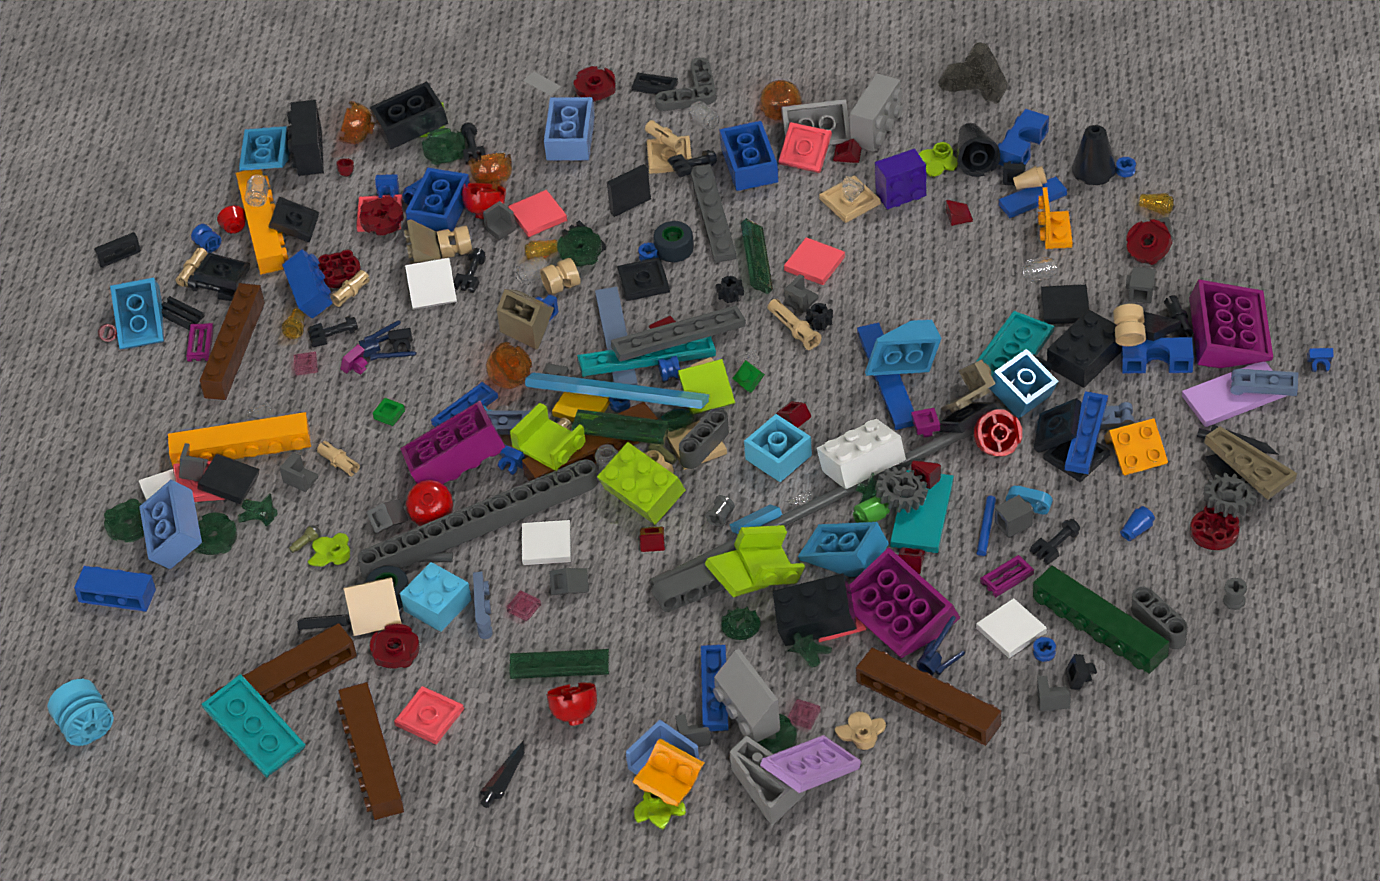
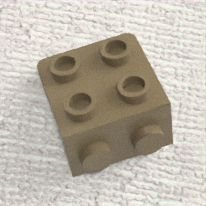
[941,359,996,413]

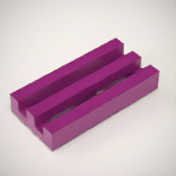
[186,323,214,362]
[980,555,1034,598]

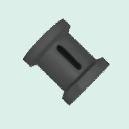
[705,495,735,527]
[1223,578,1247,610]

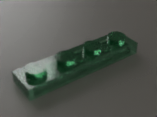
[741,218,773,294]
[572,409,669,445]
[509,649,610,679]

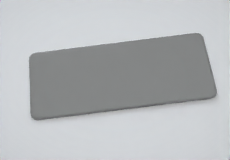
[523,72,561,95]

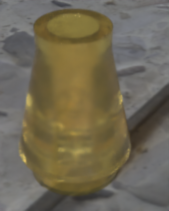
[1139,193,1174,215]
[525,239,559,262]
[282,308,305,339]

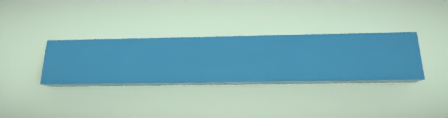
[525,372,709,409]

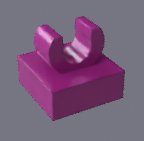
[340,344,368,375]
[911,408,940,438]

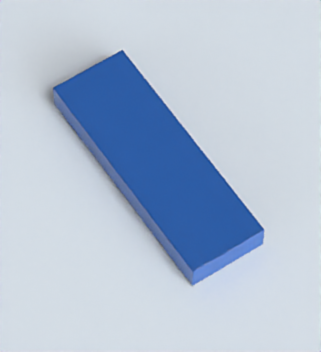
[999,177,1067,218]
[431,382,498,427]

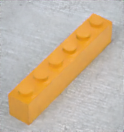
[236,169,289,275]
[168,412,311,466]

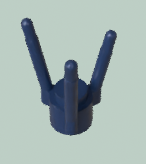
[359,320,417,361]
[917,616,965,676]

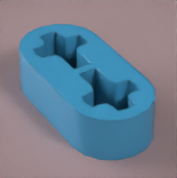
[1006,485,1053,515]

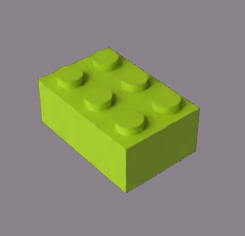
[597,442,686,525]

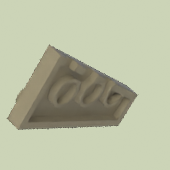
[1204,426,1297,500]

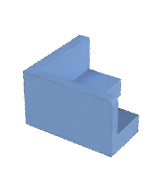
[626,720,699,775]

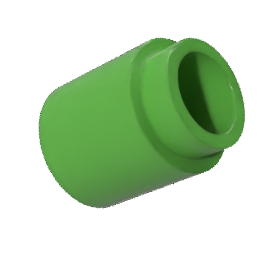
[853,496,890,523]

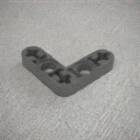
[655,57,716,111]

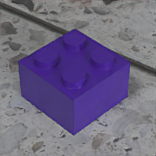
[875,148,927,209]

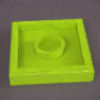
[677,359,735,416]
[705,550,769,597]

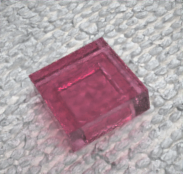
[294,352,318,376]
[506,590,541,621]
[787,699,821,729]

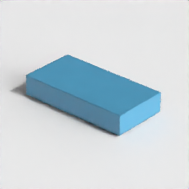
[729,504,782,534]

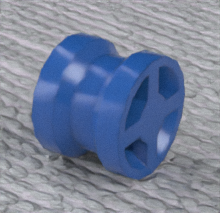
[658,356,680,381]

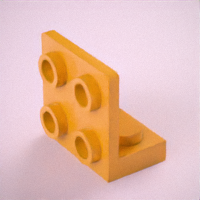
[1038,187,1072,249]
[1104,418,1168,475]
[633,739,704,806]

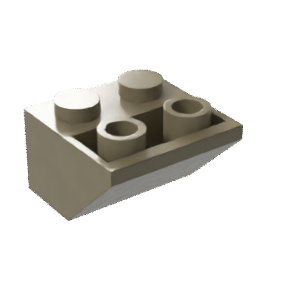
[404,220,441,264]
[497,289,554,349]

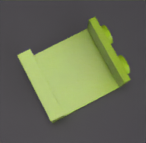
[510,403,585,471]
[734,525,805,586]

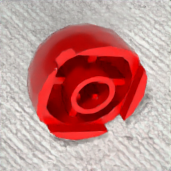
[462,183,506,219]
[974,409,1022,457]
[406,480,453,526]
[546,682,597,726]

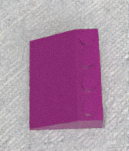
[1189,279,1274,368]
[400,401,505,484]
[849,547,961,658]

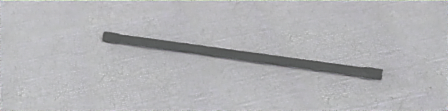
[649,425,975,588]

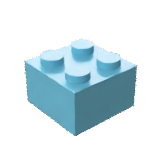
[744,414,812,482]
[400,562,472,632]

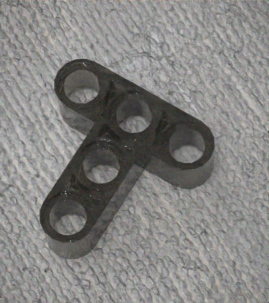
[938,42,1008,104]

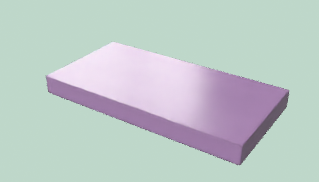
[1182,362,1288,427]
[760,735,861,793]

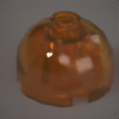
[760,80,802,120]
[339,100,375,144]
[469,153,512,189]
[486,342,532,389]

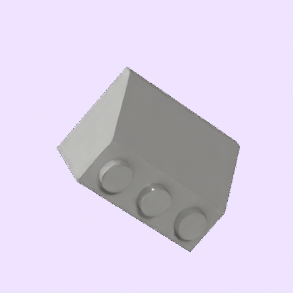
[781,99,850,145]
[713,649,780,742]

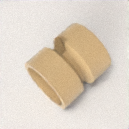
[436,225,472,259]
[540,258,580,295]
[1113,304,1146,346]

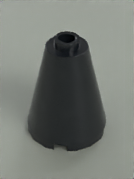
[957,123,1001,177]
[1072,125,1116,185]

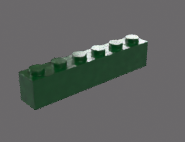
[1033,565,1169,674]

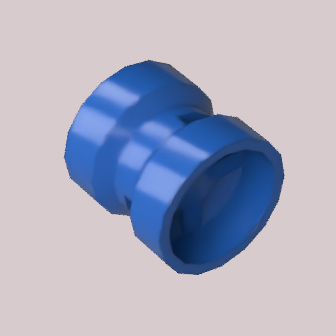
[191,224,222,253]

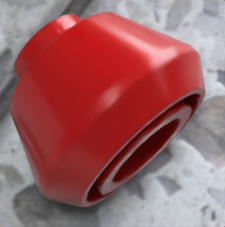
[217,205,246,234]

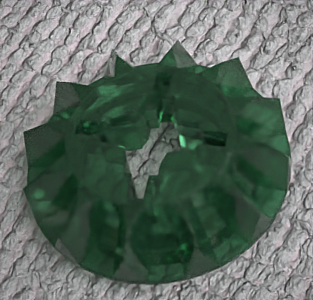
[658,408,694,432]
[721,606,760,640]

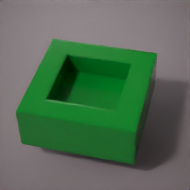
[732,360,765,392]
[372,398,405,426]

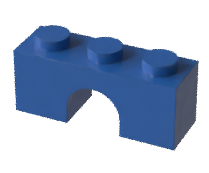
[998,109,1049,166]
[1121,337,1194,374]

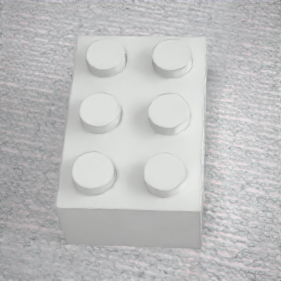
[817,419,906,489]

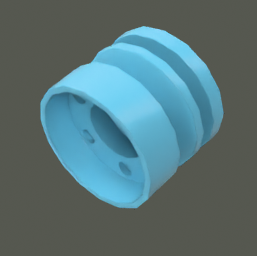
[47,679,114,746]

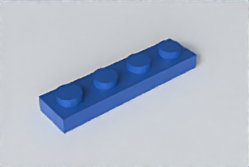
[1065,391,1108,474]
[701,645,729,731]

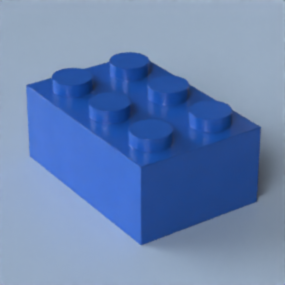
[719,121,778,191]
[406,168,470,235]

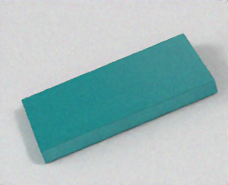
[976,311,1055,376]
[890,470,954,553]
[202,674,306,778]

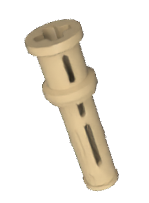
[768,299,822,350]

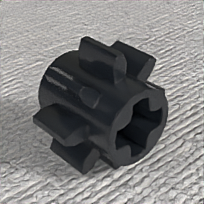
[716,276,744,303]
[805,303,833,330]

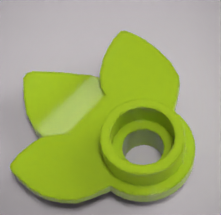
[919,142,958,177]
[308,533,350,567]
[634,792,686,829]

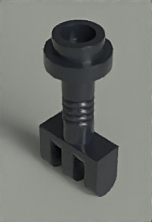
[460,122,487,165]
[668,150,717,177]
[454,248,486,293]
[188,275,237,301]
[307,316,359,348]
[1029,519,1081,565]

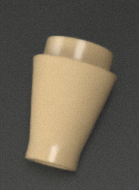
[1013,166,1047,190]

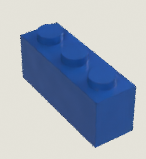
[282,249,333,318]
[74,566,156,612]

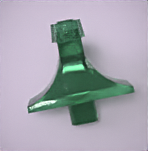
[856,472,877,504]
[238,493,278,526]
[787,633,832,668]

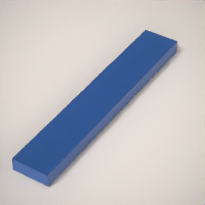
[857,323,914,430]

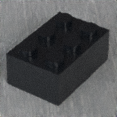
[369,81,449,149]
[287,99,324,176]
[1047,310,1121,388]
[772,573,857,646]

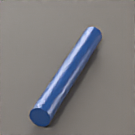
[977,496,996,556]

